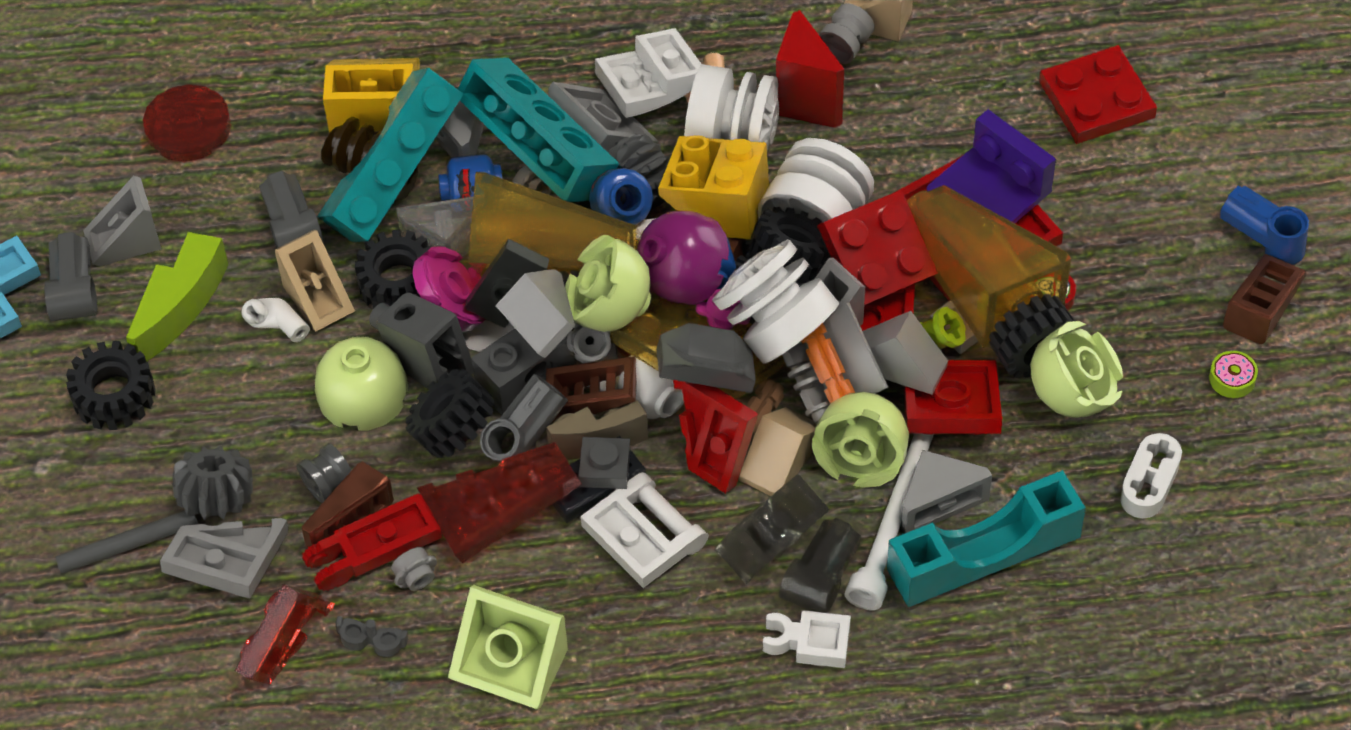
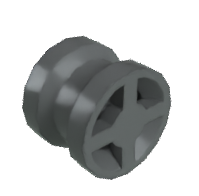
[296,443,352,503]

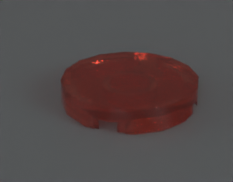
[143,84,231,162]

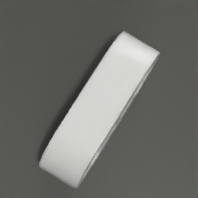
[1120,433,1182,519]

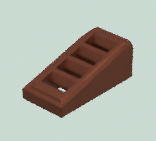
[1223,254,1306,344]
[546,356,637,423]
[302,461,394,549]

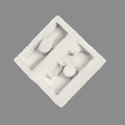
[595,28,701,118]

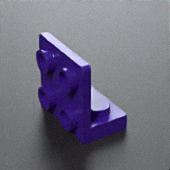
[926,109,1056,242]

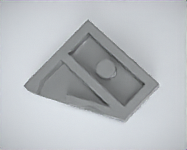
[160,518,288,599]

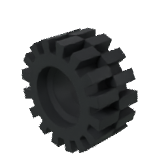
[749,207,831,283]
[355,229,432,309]
[989,294,1075,378]
[66,341,156,430]
[405,369,494,458]

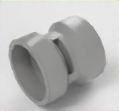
[819,3,875,64]

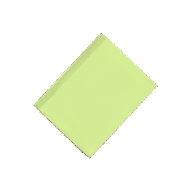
[448,585,568,709]

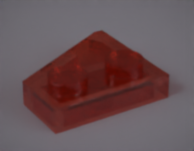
[235,584,335,684]

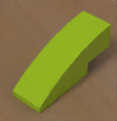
[126,232,229,361]

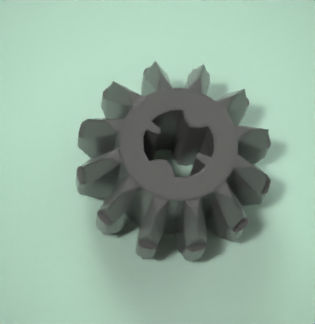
[608,134,668,209]
[172,445,253,520]

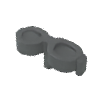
[335,616,408,657]

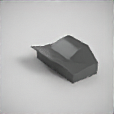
[656,323,755,393]

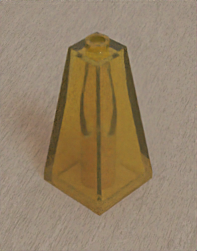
[468,172,642,277]
[906,185,1072,348]

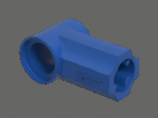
[1220,185,1309,265]

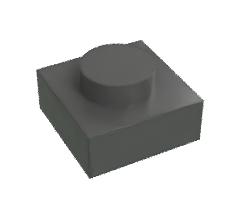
[579,437,631,489]

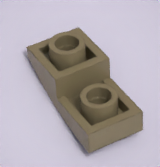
[546,400,648,459]

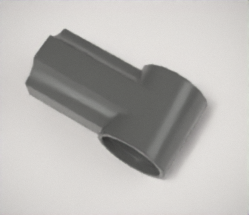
[259,171,324,248]
[44,232,98,321]
[480,374,568,467]

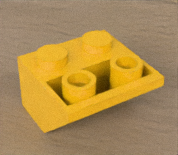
[323,58,420,132]
[658,135,769,239]

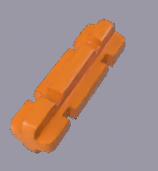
[801,323,855,403]

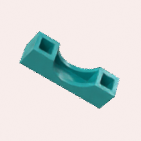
[317,68,464,242]
[887,470,1086,608]

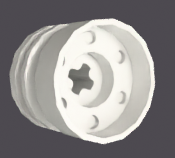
[684,64,779,152]
[758,138,874,222]
[712,239,839,364]

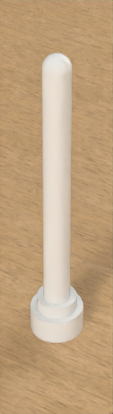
[845,433,934,610]

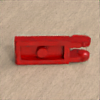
[302,493,442,592]

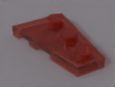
[417,442,582,564]

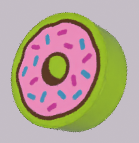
[1209,351,1258,398]

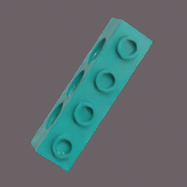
[458,58,620,203]

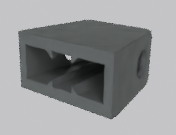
[369,293,474,390]

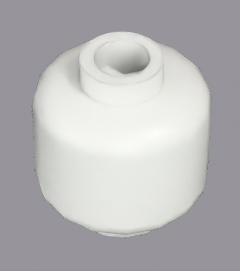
[618,350,684,419]

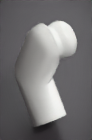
[241,298,310,342]

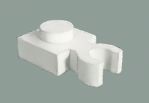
[763,611,851,668]

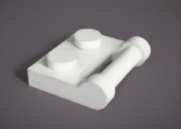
[581,472,709,588]

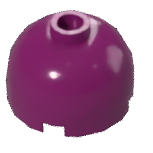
[637,211,729,305]

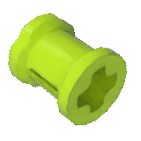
[920,307,966,350]

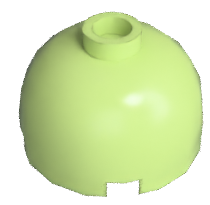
[565,235,651,332]
[1030,321,1123,417]
[315,337,408,431]
[812,392,909,488]

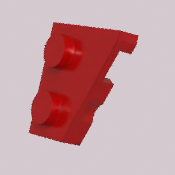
[673,380,758,494]

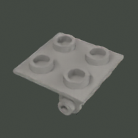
[782,302,888,423]

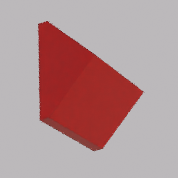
[776,10,844,128]

